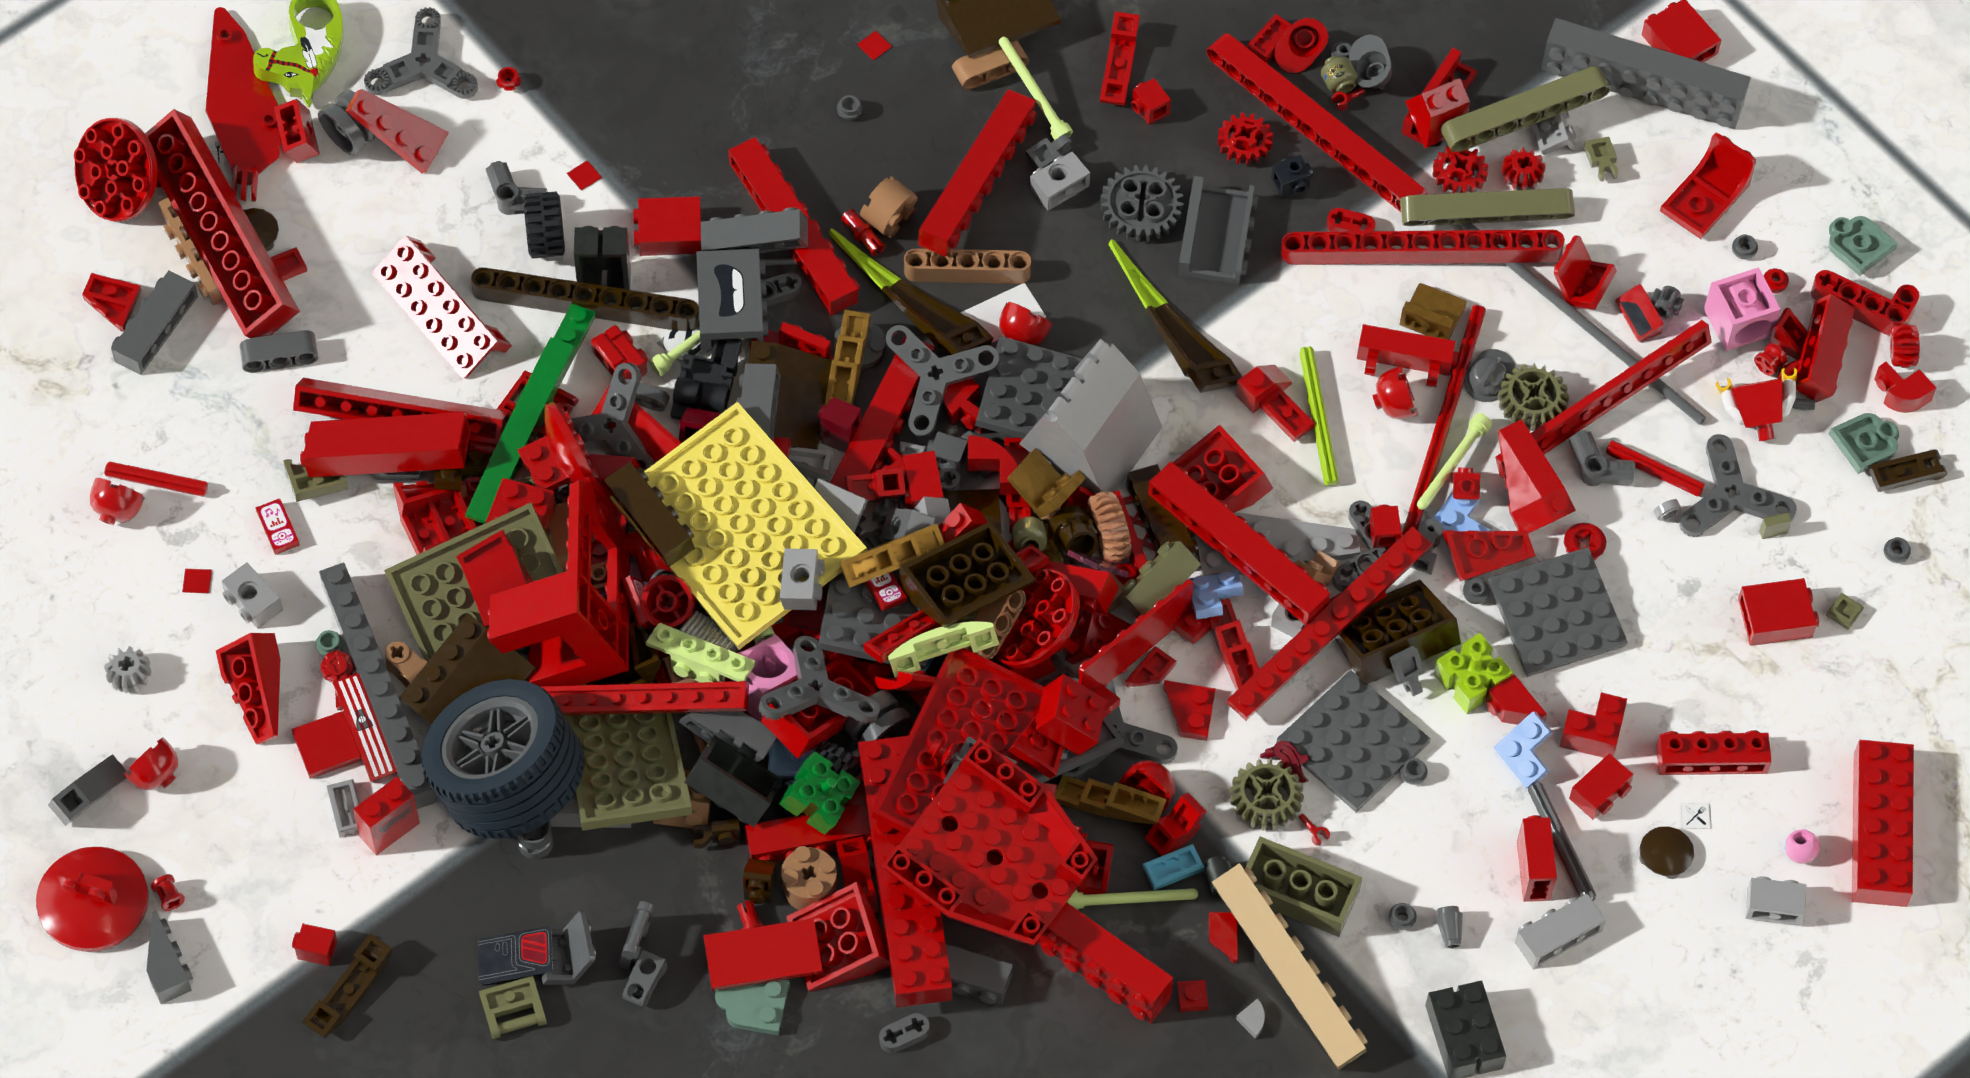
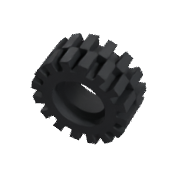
[814,741,861,778]

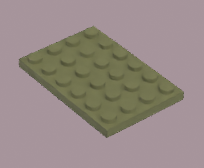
[384,502,564,662]
[564,713,692,831]

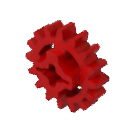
[1217,112,1273,166]
[1432,146,1488,193]

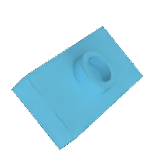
[1142,844,1204,891]

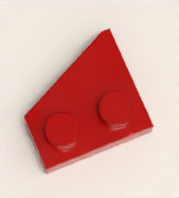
[82,273,142,332]
[1163,680,1216,741]

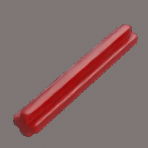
[1606,440,1705,496]
[104,462,208,497]

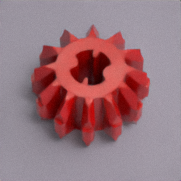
[1501,147,1546,190]
[1889,324,1920,368]

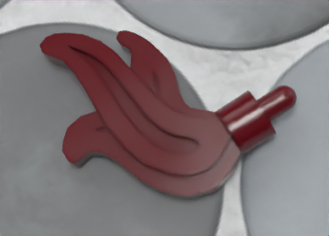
[1260,741,1309,783]

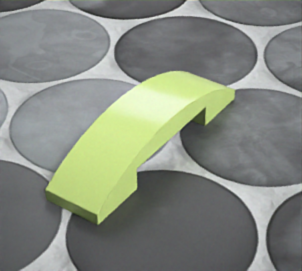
[888,622,999,678]

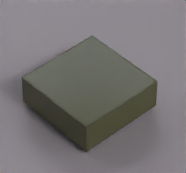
[1759,513,1791,539]
[1826,593,1864,630]

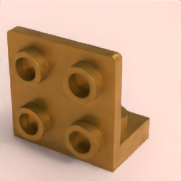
[1399,283,1467,340]
[1007,448,1086,518]

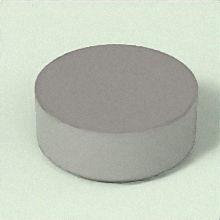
[1653,499,1681,521]

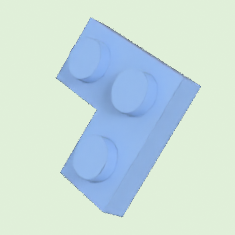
[1433,491,1490,535]
[1186,571,1243,619]
[1493,712,1553,789]

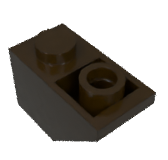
[743,858,777,904]

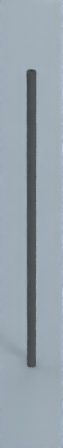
[1457,223,1706,425]

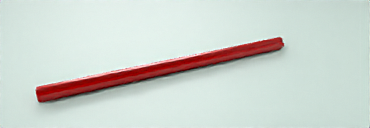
[1401,305,1486,537]

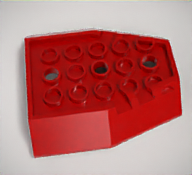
[881,737,1098,946]

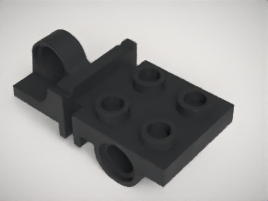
[670,339,743,420]

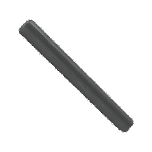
[1528,782,1596,901]

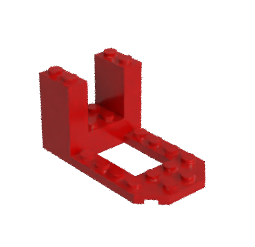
[487,475,630,686]

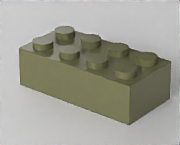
[1245,836,1363,937]

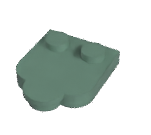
[1829,216,1898,276]
[1829,413,1899,474]
[715,980,790,1036]

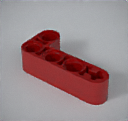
[1811,270,1920,336]

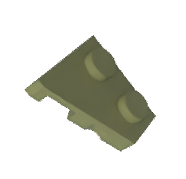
[283,459,348,502]

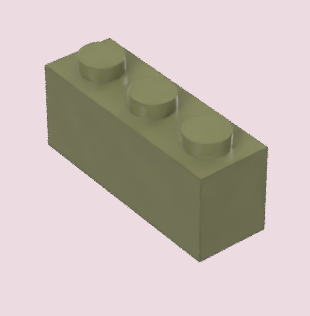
[1117,541,1201,619]

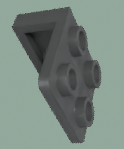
[541,911,596,985]

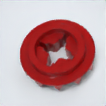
[1563,523,1607,561]

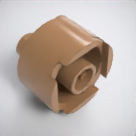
[860,176,918,238]
[781,846,837,910]

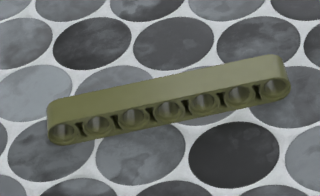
[1440,66,1611,152]
[1400,188,1575,226]

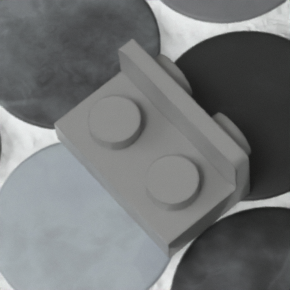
[1532,111,1577,155]

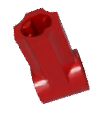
[625,530,660,582]

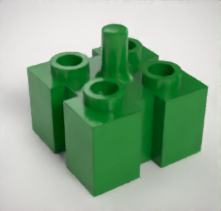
[779,752,860,835]

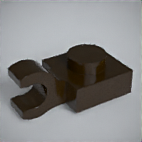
[692,819,740,849]

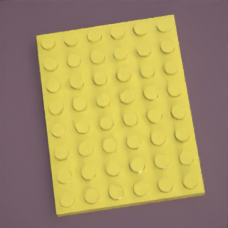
[610,402,867,650]

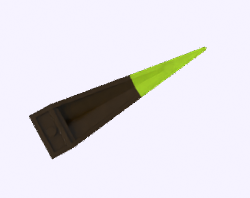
[828,228,994,355]
[1109,239,1243,393]

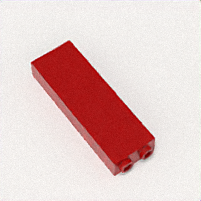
[300,412,471,477]

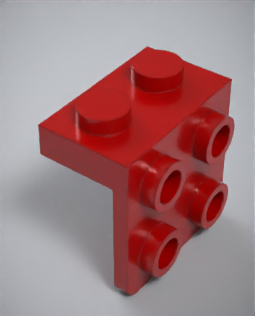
[1554,235,1617,310]
[1065,611,1131,674]

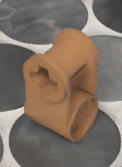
[385,641,427,688]

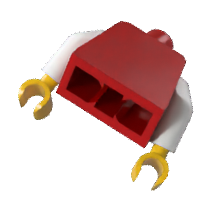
[1716,368,1797,441]

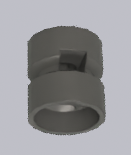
[517,820,553,860]

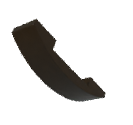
[302,934,393,1038]

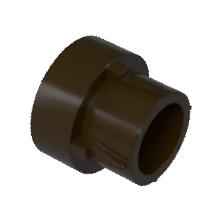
[1048,505,1099,560]

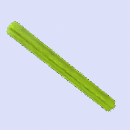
[1299,346,1339,486]

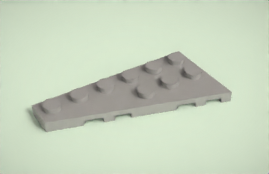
[1192,512,1361,576]

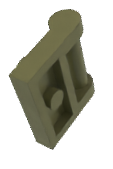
[479,976,547,1040]

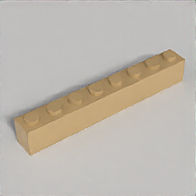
[1212,863,1368,1070]

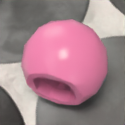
[1784,829,1820,864]

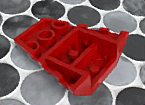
[393,477,483,555]

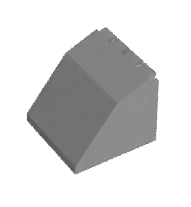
[1020,339,1162,494]

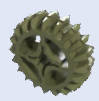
[1497,363,1569,431]
[1230,758,1304,831]

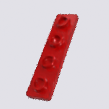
[750,322,834,360]

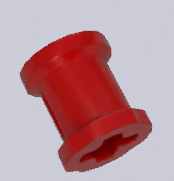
[151,874,185,911]

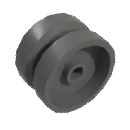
[318,89,377,156]
[844,690,914,742]

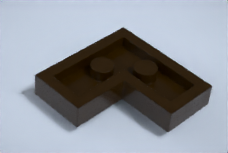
[434,451,489,490]

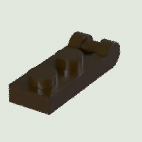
[1869,449,1948,492]

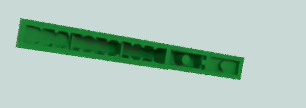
[465,304,595,524]

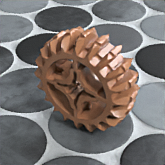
[1087,491,1132,564]

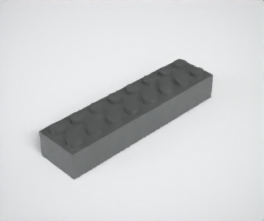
[1541,18,1751,129]

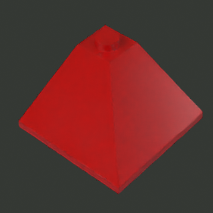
[1172,425,1273,513]
[786,882,890,992]

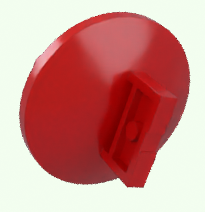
[74,118,161,221]
[517,402,603,491]
[994,569,1080,669]
[36,846,149,952]

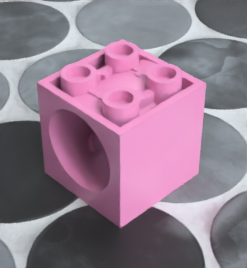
[1704,267,1781,351]
[731,635,798,723]

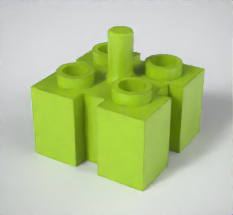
[1434,633,1513,714]

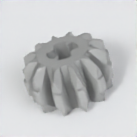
[104,646,152,694]

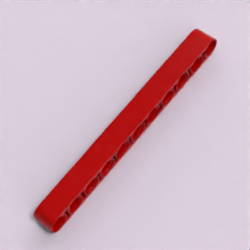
[1206,33,1428,212]
[1281,229,1565,265]

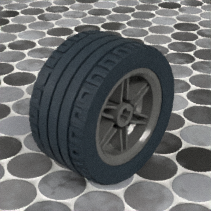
[421,679,585,839]

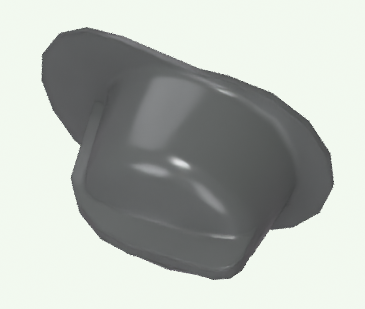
[1349,34,1393,90]
[1464,349,1515,402]

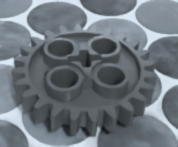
[1100,165,1184,242]

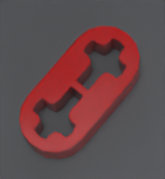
[1327,208,1375,232]

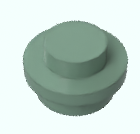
[316,630,343,656]

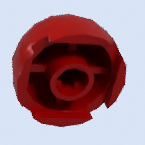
[999,302,1053,346]
[1372,366,1419,420]
[90,478,145,526]
[640,575,696,628]
[124,737,178,790]
[1119,760,1175,813]

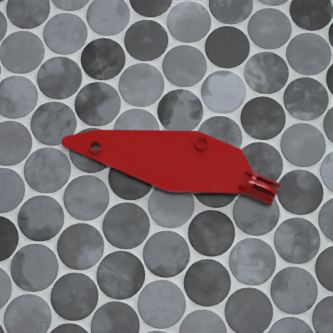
[205,7,281,202]

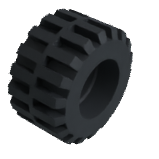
[523,191,565,259]

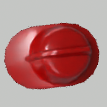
[1274,18,1328,73]

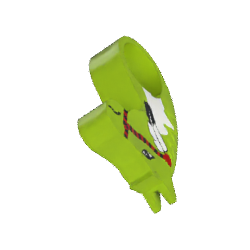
[253,0,343,107]

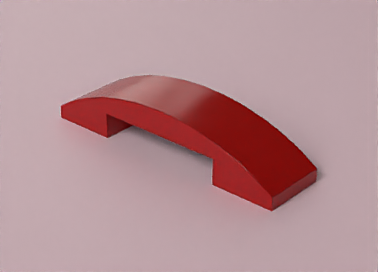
[1099,11,1140,106]
[854,660,936,692]

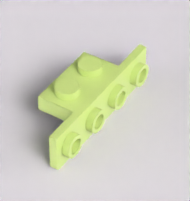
[646,623,755,682]

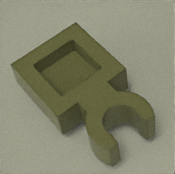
[1584,136,1618,182]

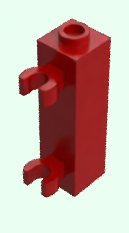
[1357,324,1459,387]

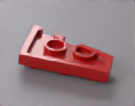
[1442,530,1536,582]
[1008,712,1064,779]

